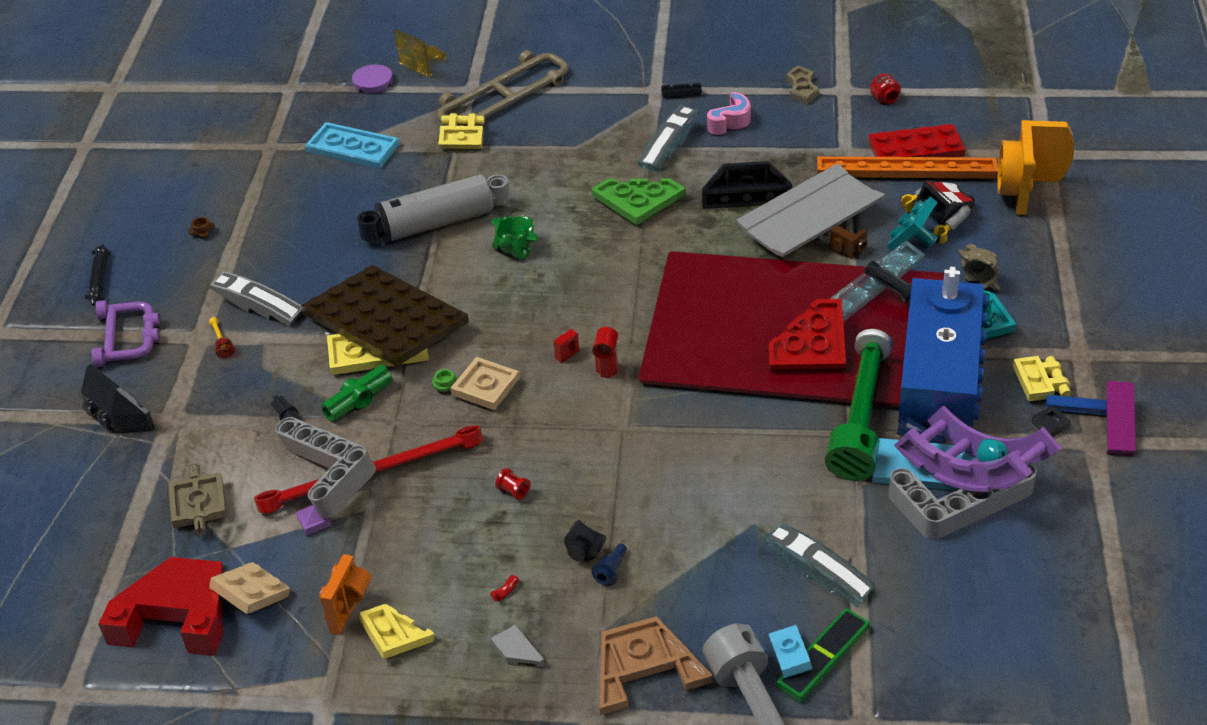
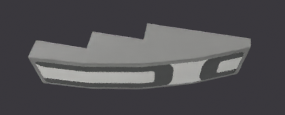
[209,271,302,327]

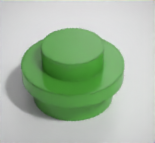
[432,369,457,392]

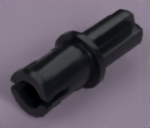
[271,396,304,422]

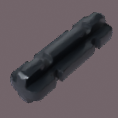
[661,83,702,97]

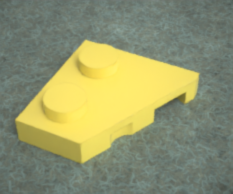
[359,604,434,659]

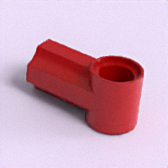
[592,327,618,378]

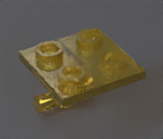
[393,29,447,77]

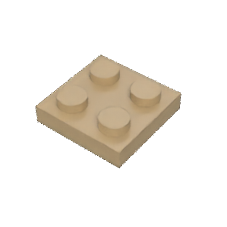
[451,357,520,410]
[209,562,290,614]

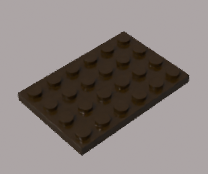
[301,265,469,366]

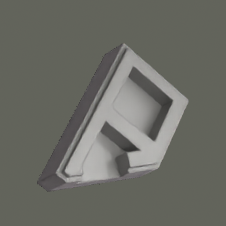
[491,625,545,667]

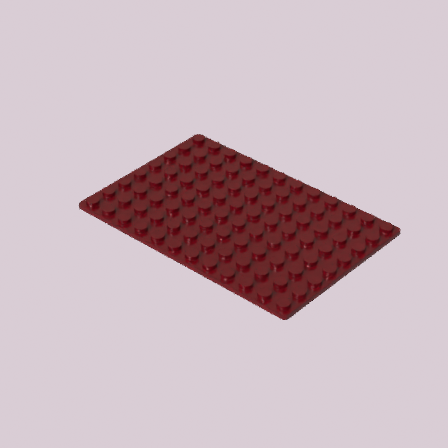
[639,251,944,407]

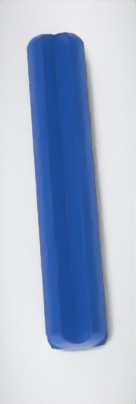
[1046,395,1106,416]

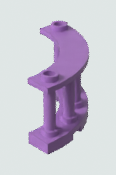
[894,406,1062,492]

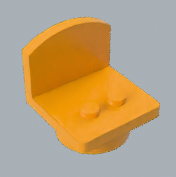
[997,120,1074,215]

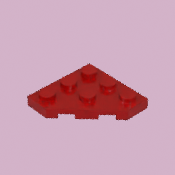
[768,299,846,370]

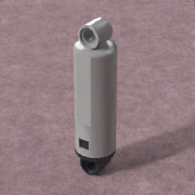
[357,174,510,243]

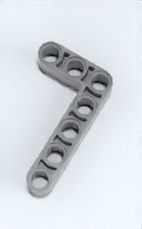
[275,417,376,518]
[889,464,1037,540]

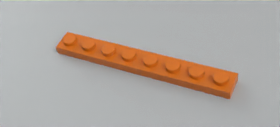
[817,156,998,179]

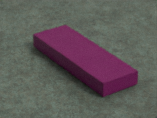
[1106,381,1135,456]

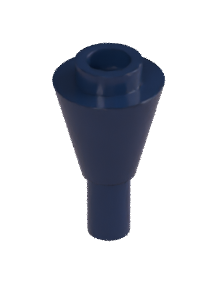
[896,417,946,444]
[591,543,627,586]

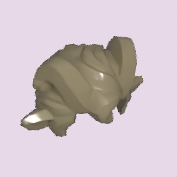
[958,244,1000,291]

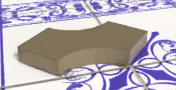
[785,65,819,105]

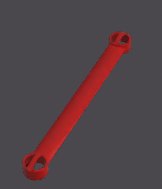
[254,425,483,514]

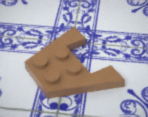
[600,616,713,715]

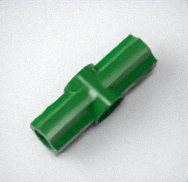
[320,364,393,422]

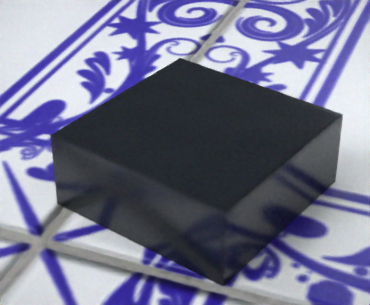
[1032,406,1070,437]

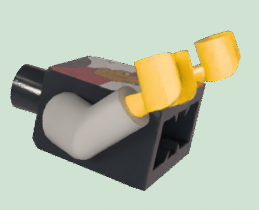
[901,180,975,244]

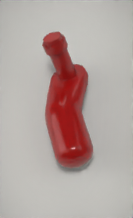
[490,575,519,601]

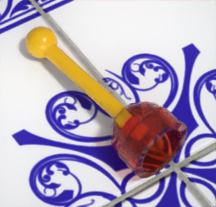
[209,317,235,358]

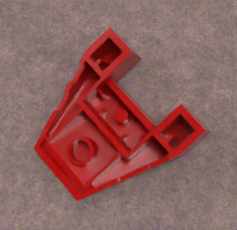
[98,557,224,656]

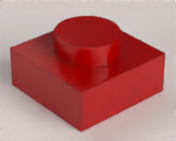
[553,329,580,363]

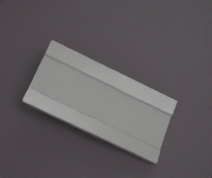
[736,163,885,257]

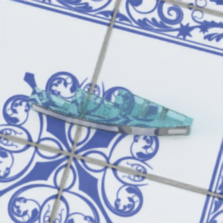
[638,105,700,172]
[764,522,876,607]

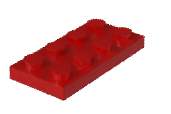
[868,124,966,157]

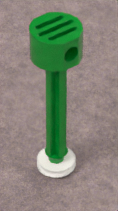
[825,329,893,481]

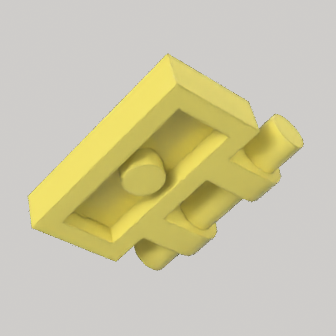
[439,113,485,149]
[1013,356,1071,401]

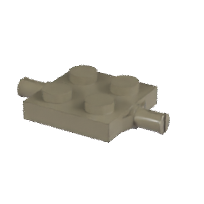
[168,463,227,536]

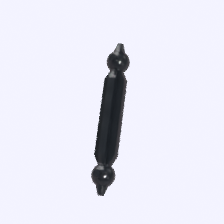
[85,244,111,306]

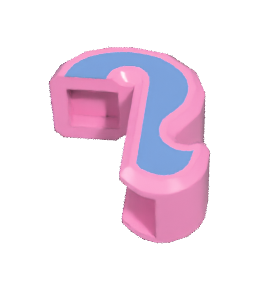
[707,92,751,135]

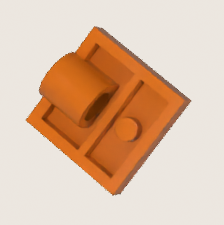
[319,554,372,635]

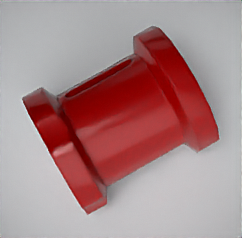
[495,468,531,501]

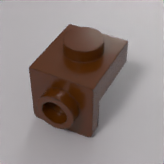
[830,225,868,259]

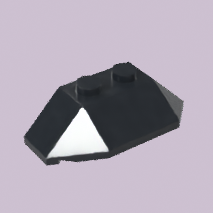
[702,161,793,209]
[81,364,155,433]

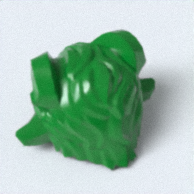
[491,215,538,260]

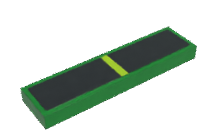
[776,608,870,703]

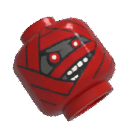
[869,73,901,104]

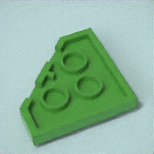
[591,178,686,225]

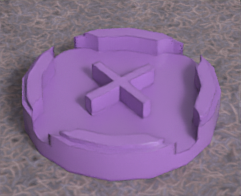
[352,64,393,94]

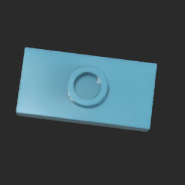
[769,625,813,678]

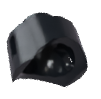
[564,519,606,562]

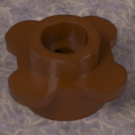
[188,217,215,238]

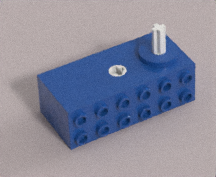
[898,267,988,428]

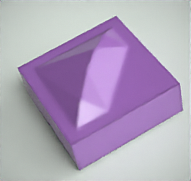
[296,505,332,536]

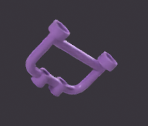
[92,300,160,368]

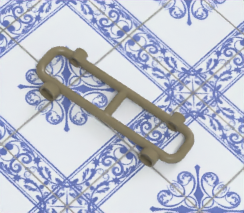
[437,50,569,126]

